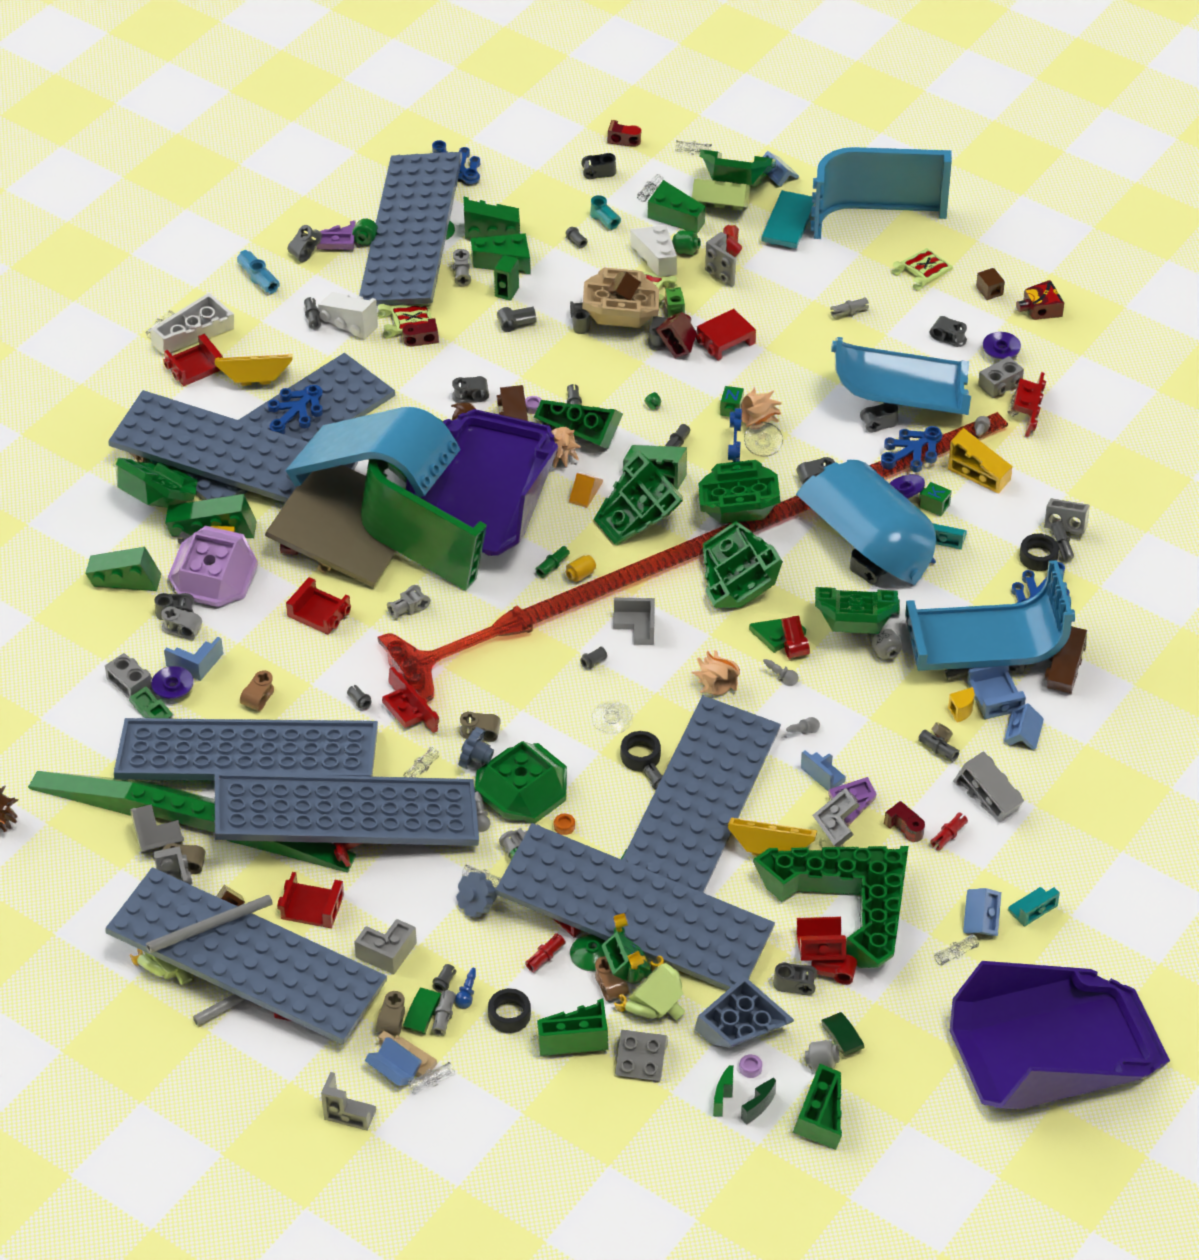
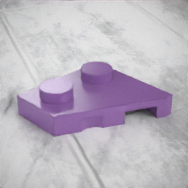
[317,220,356,250]
[828,777,877,826]

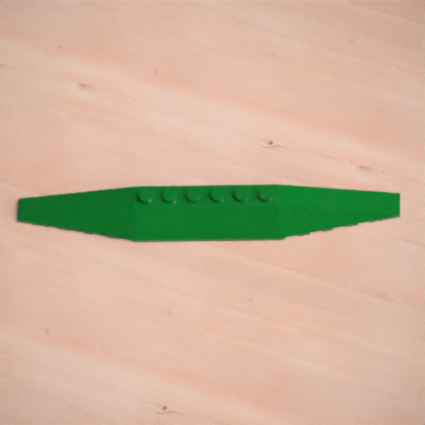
[28,771,356,873]

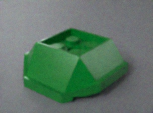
[699,149,776,187]
[112,457,197,508]
[698,459,781,524]
[815,587,899,634]
[475,741,567,824]

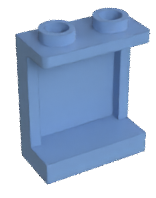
[967,666,1026,720]

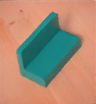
[932,523,967,550]
[1008,887,1060,927]

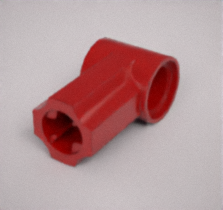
[723,225,742,257]
[781,615,810,659]
[811,955,858,985]

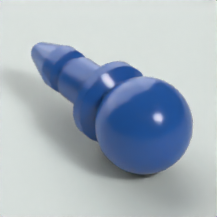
[455,967,476,1009]

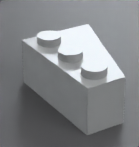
[953,751,1025,822]

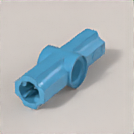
[237,249,280,294]

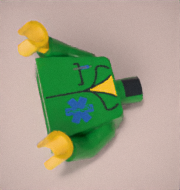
[601,913,652,984]

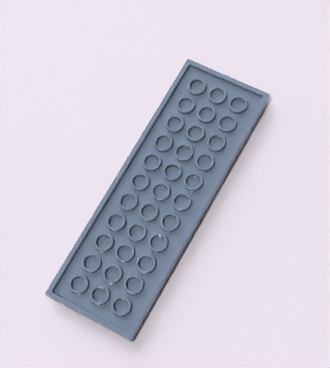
[359,152,462,306]
[175,352,395,500]
[108,390,358,503]
[622,695,781,893]
[114,718,378,781]
[214,772,479,846]
[495,823,775,990]
[105,867,387,1045]

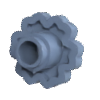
[458,727,495,770]
[456,872,497,917]

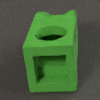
[665,287,685,317]

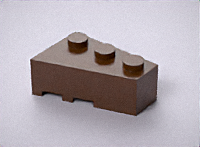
[496,385,528,421]
[1044,626,1087,694]

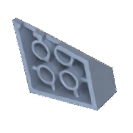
[694,976,794,1048]

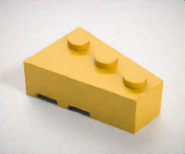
[948,428,1013,494]

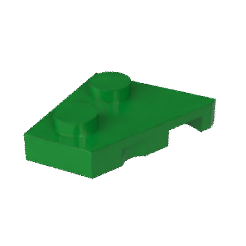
[749,618,806,653]

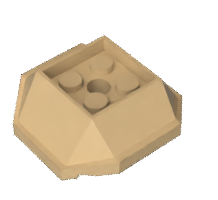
[582,267,659,328]

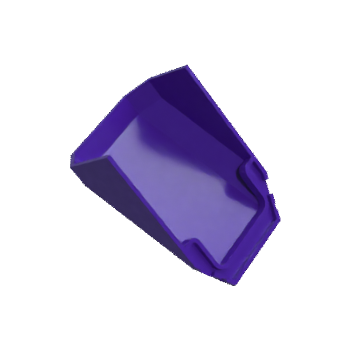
[405,409,558,556]
[949,961,1170,1109]

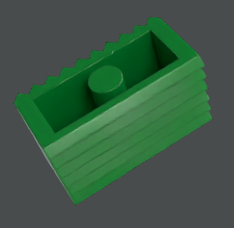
[493,255,519,301]

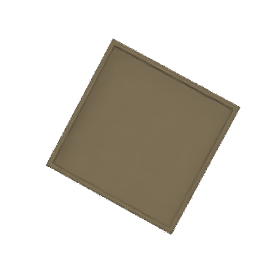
[265,465,397,588]

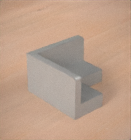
[613,597,655,645]
[812,788,860,847]
[130,804,184,852]
[354,918,417,975]
[321,1072,377,1131]

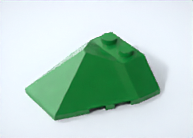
[594,451,683,545]
[703,521,783,608]

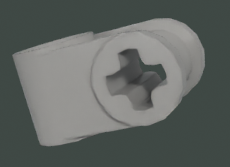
[161,607,203,640]

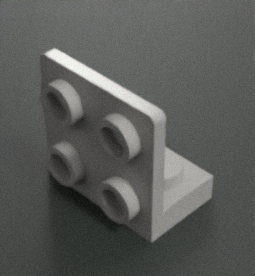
[705,232,736,287]
[154,846,192,885]
[615,1029,669,1081]

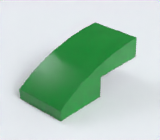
[129,686,173,718]
[403,987,441,1034]
[713,1065,734,1117]

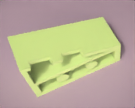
[692,178,750,211]

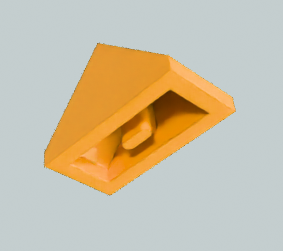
[569,473,603,508]

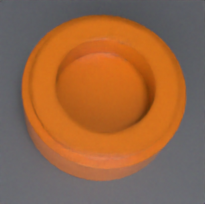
[554,813,575,835]

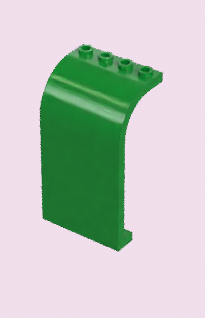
[361,459,487,591]

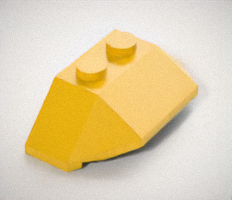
[215,354,293,386]
[728,818,817,856]

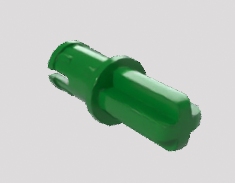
[535,546,570,578]

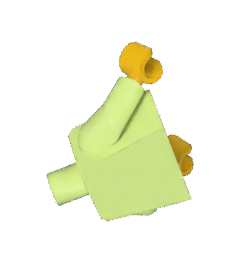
[130,949,193,985]
[614,956,685,1021]

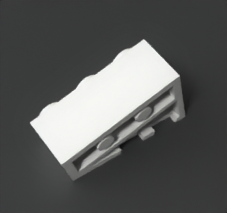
[630,225,677,277]
[318,292,378,340]

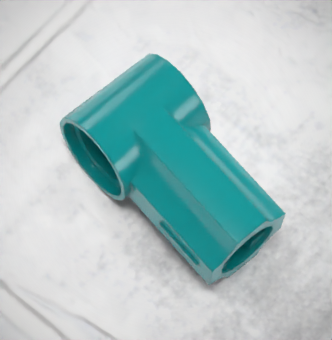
[590,195,621,230]

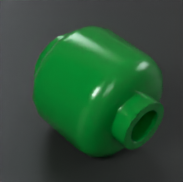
[352,218,378,246]
[672,230,701,255]

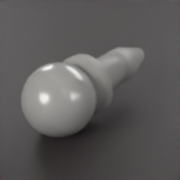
[974,416,991,436]
[763,659,799,686]
[786,717,820,734]
[475,792,491,832]

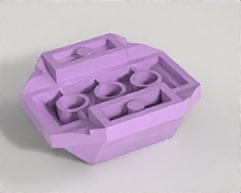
[168,526,258,607]

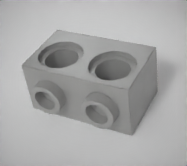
[978,356,1024,398]
[1044,498,1090,535]
[104,653,152,699]

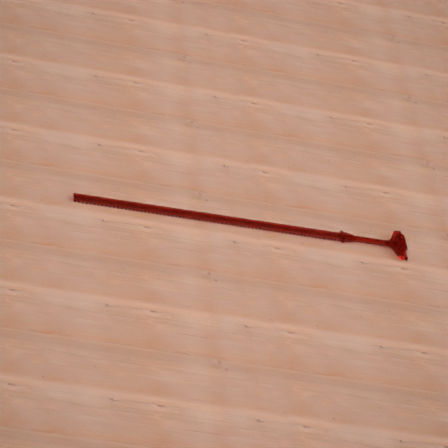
[377,412,1008,702]

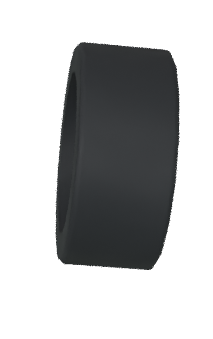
[1019,533,1059,571]
[620,731,661,772]
[488,988,531,1033]

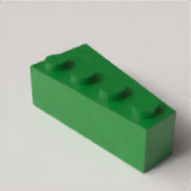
[533,400,623,449]
[165,494,257,538]

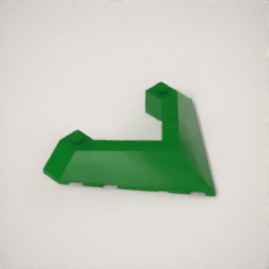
[753,846,909,968]

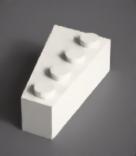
[151,292,234,355]

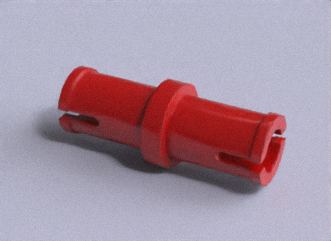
[930,812,968,850]
[525,933,566,973]

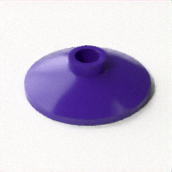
[982,331,1021,359]
[890,474,925,499]
[151,666,193,699]

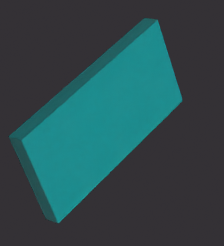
[761,190,815,249]

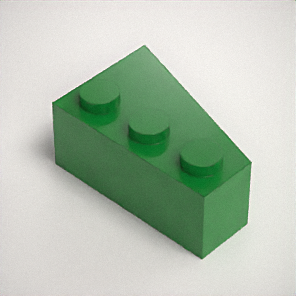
[648,180,705,234]
[463,196,520,239]
[470,233,531,275]
[623,445,687,490]
[85,546,162,591]
[537,998,609,1056]
[792,1063,842,1150]

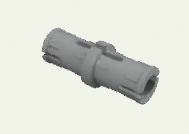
[830,297,869,318]
[431,990,456,1036]

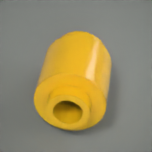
[565,555,596,582]

